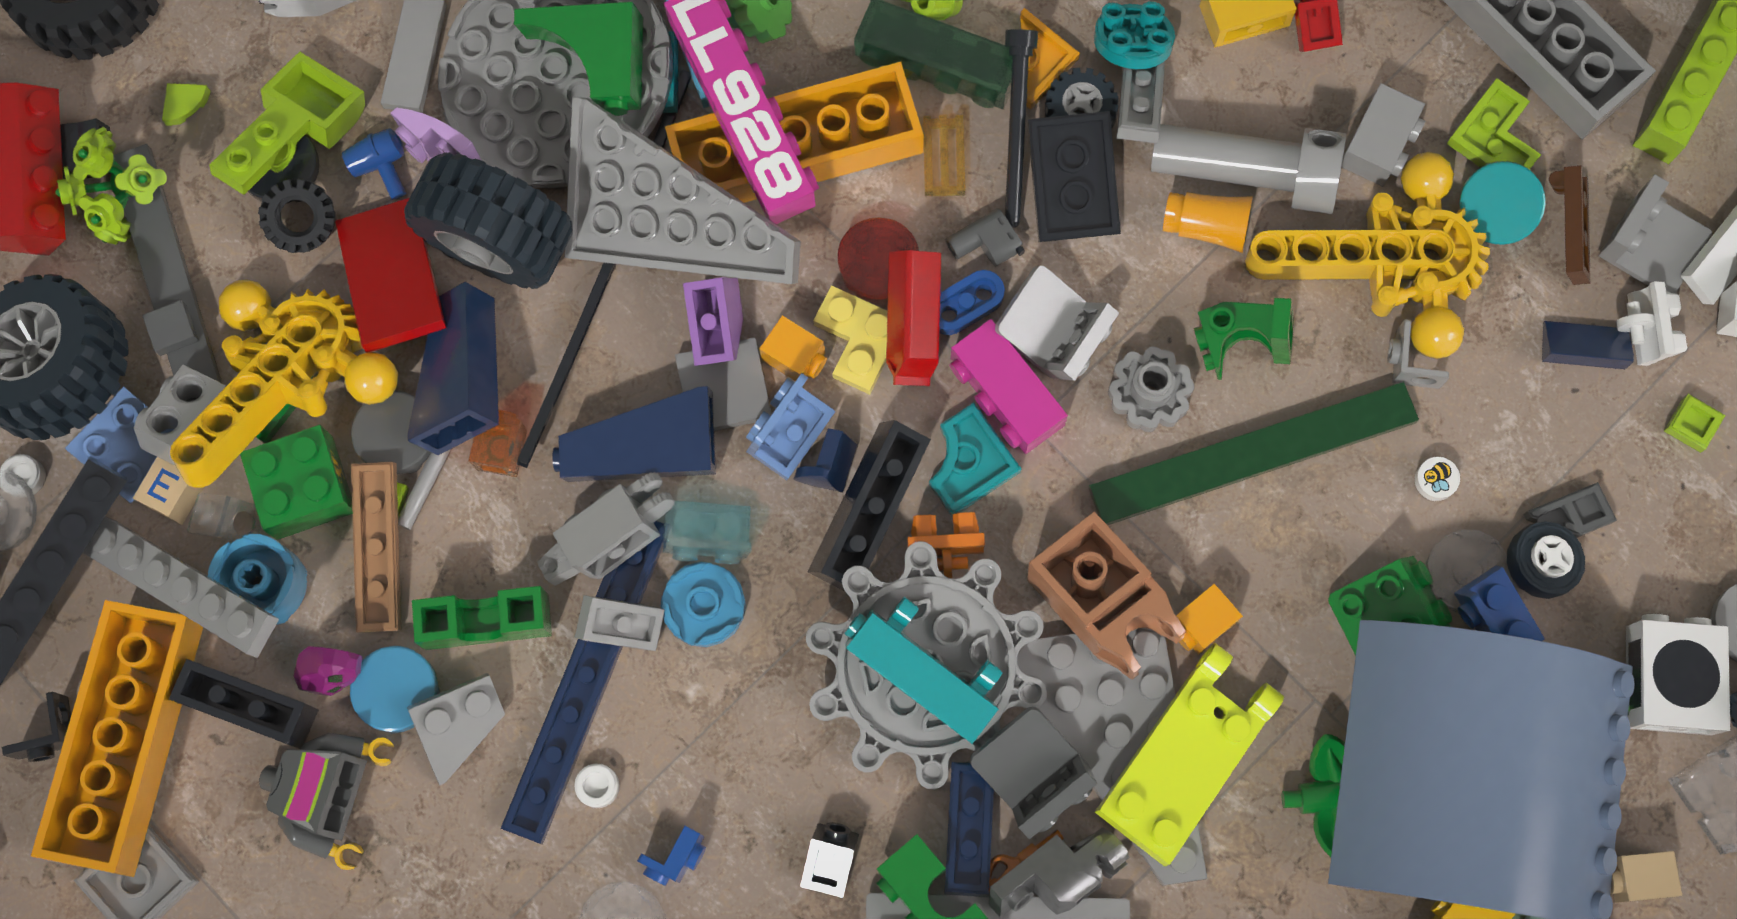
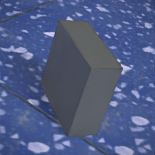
[142,300,199,356]

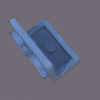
[746,373,836,481]

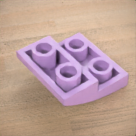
[391,108,482,164]

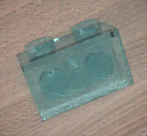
[662,501,752,564]

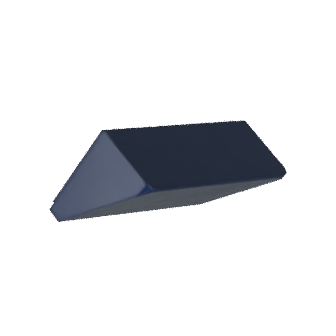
[1542,321,1634,370]

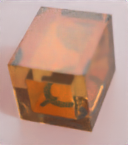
[469,410,527,477]

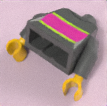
[259,733,394,870]

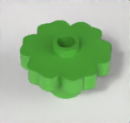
[725,0,792,44]

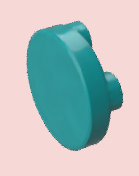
[1094,1,1175,69]
[1459,161,1546,245]

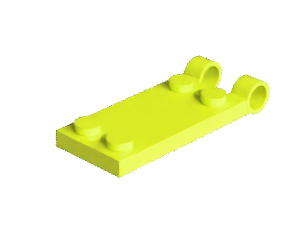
[1095,643,1284,866]

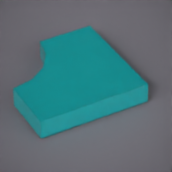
[929,402,1022,517]

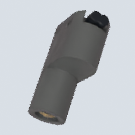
[945,208,1025,267]

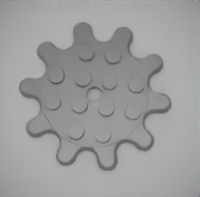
[806,541,1047,790]

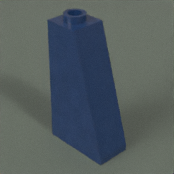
[408,282,499,455]
[552,386,716,482]

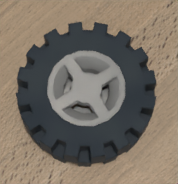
[1045,67,1118,129]

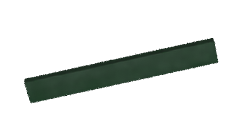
[1089,382,1419,525]

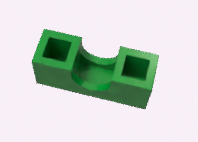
[412,586,552,650]
[876,834,988,919]

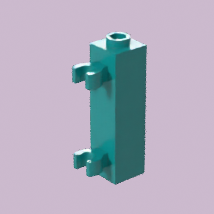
[844,596,1003,744]

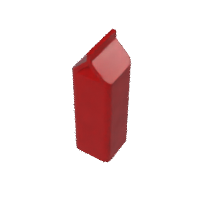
[886,250,942,386]

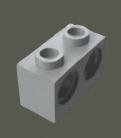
[133,365,226,465]

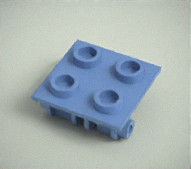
[65,386,174,503]

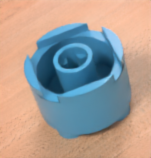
[208,534,307,625]

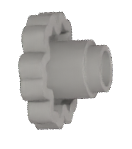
[1108,346,1194,432]

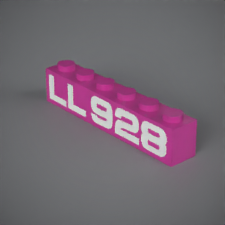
[664,0,819,224]

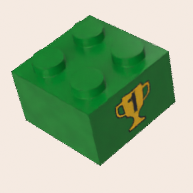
[240,425,353,540]

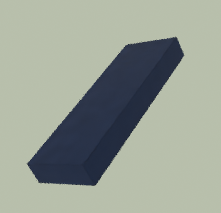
[944,762,994,897]

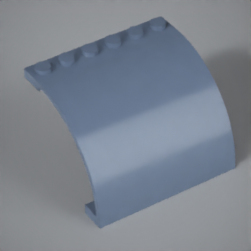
[1328,620,1634,919]

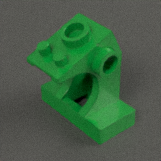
[1193,298,1294,380]

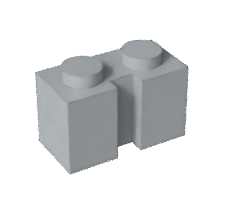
[1341,83,1426,187]

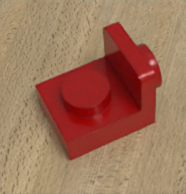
[1294,0,1343,52]

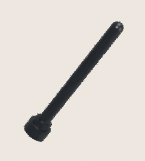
[1005,29,1038,228]

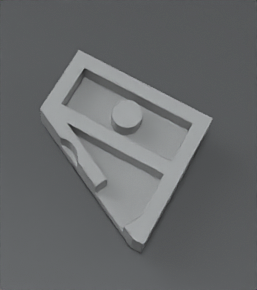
[407,673,505,785]

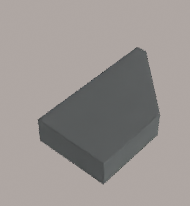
[1524,482,1617,538]

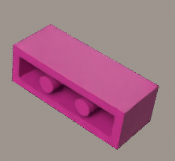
[949,319,1068,455]

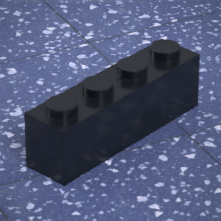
[807,420,931,591]

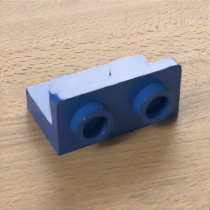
[1454,566,1545,641]

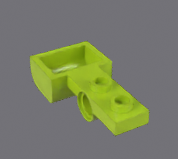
[209,52,365,195]

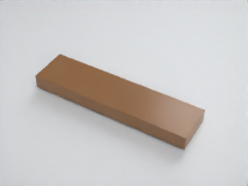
[351,462,401,633]

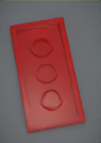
[335,198,446,353]

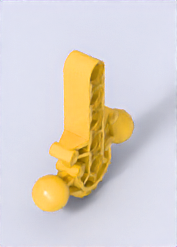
[1245,152,1490,359]
[170,279,398,488]

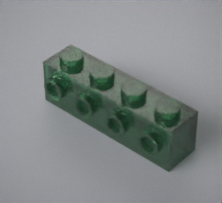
[854,0,1012,110]

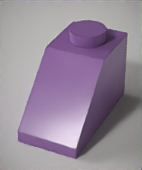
[683,277,743,366]

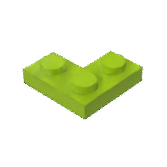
[1447,78,1541,170]

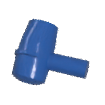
[342,128,406,200]

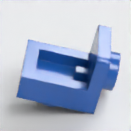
[637,826,706,886]

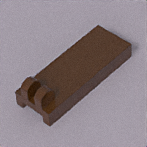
[1549,165,1591,285]

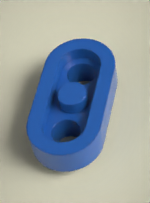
[939,270,1005,335]

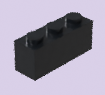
[169,659,319,749]

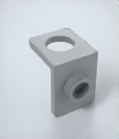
[1387,319,1449,389]

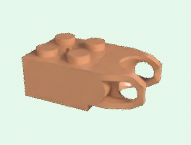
[1027,511,1186,680]

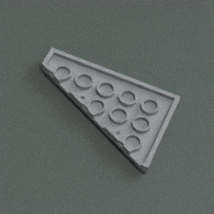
[565,97,801,284]
[1016,628,1207,886]

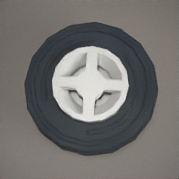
[1507,521,1585,599]

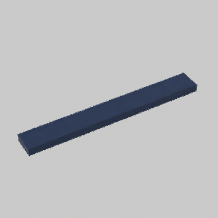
[500,521,671,845]

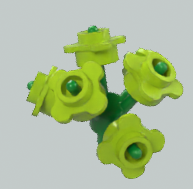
[55,127,167,245]

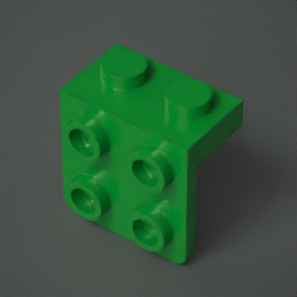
[1328,556,1452,656]

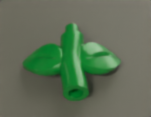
[1281,734,1345,857]

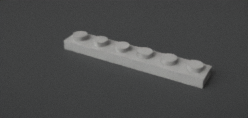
[83,517,279,658]

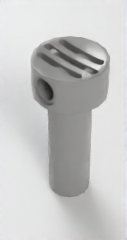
[1151,124,1347,214]

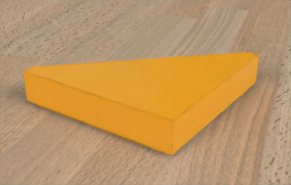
[1020,8,1080,110]

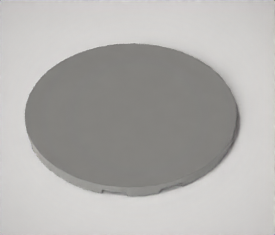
[438,0,673,188]

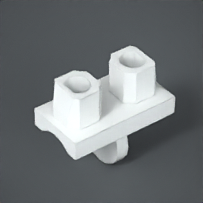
[1616,281,1687,366]

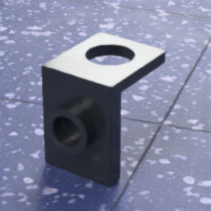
[2,691,71,762]

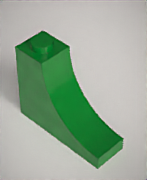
[514,2,644,116]

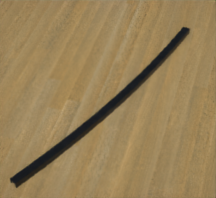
[517,70,692,468]

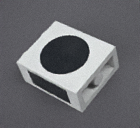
[1626,614,1730,735]

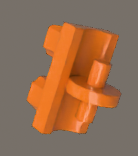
[907,512,985,578]

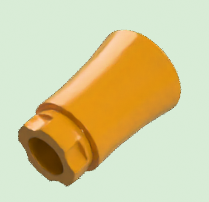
[1163,192,1253,253]

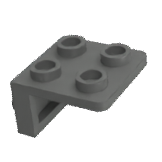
[970,706,1097,839]

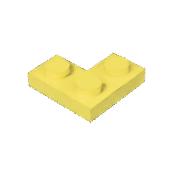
[813,285,887,395]

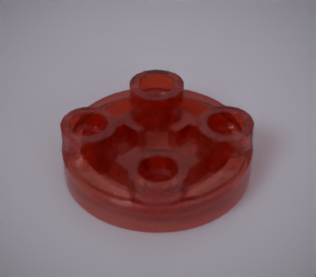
[838,217,919,299]

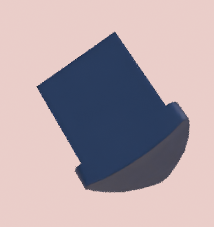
[794,428,857,493]

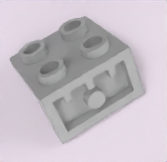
[1599,174,1712,293]

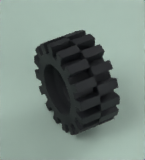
[258,179,336,253]

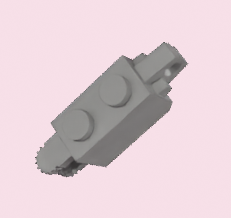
[537,472,675,586]

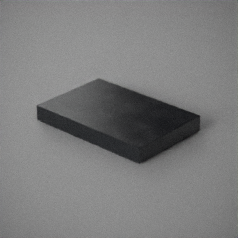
[1027,111,1121,242]

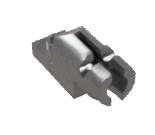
[989,828,1129,917]

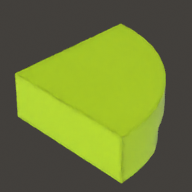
[162,83,211,126]

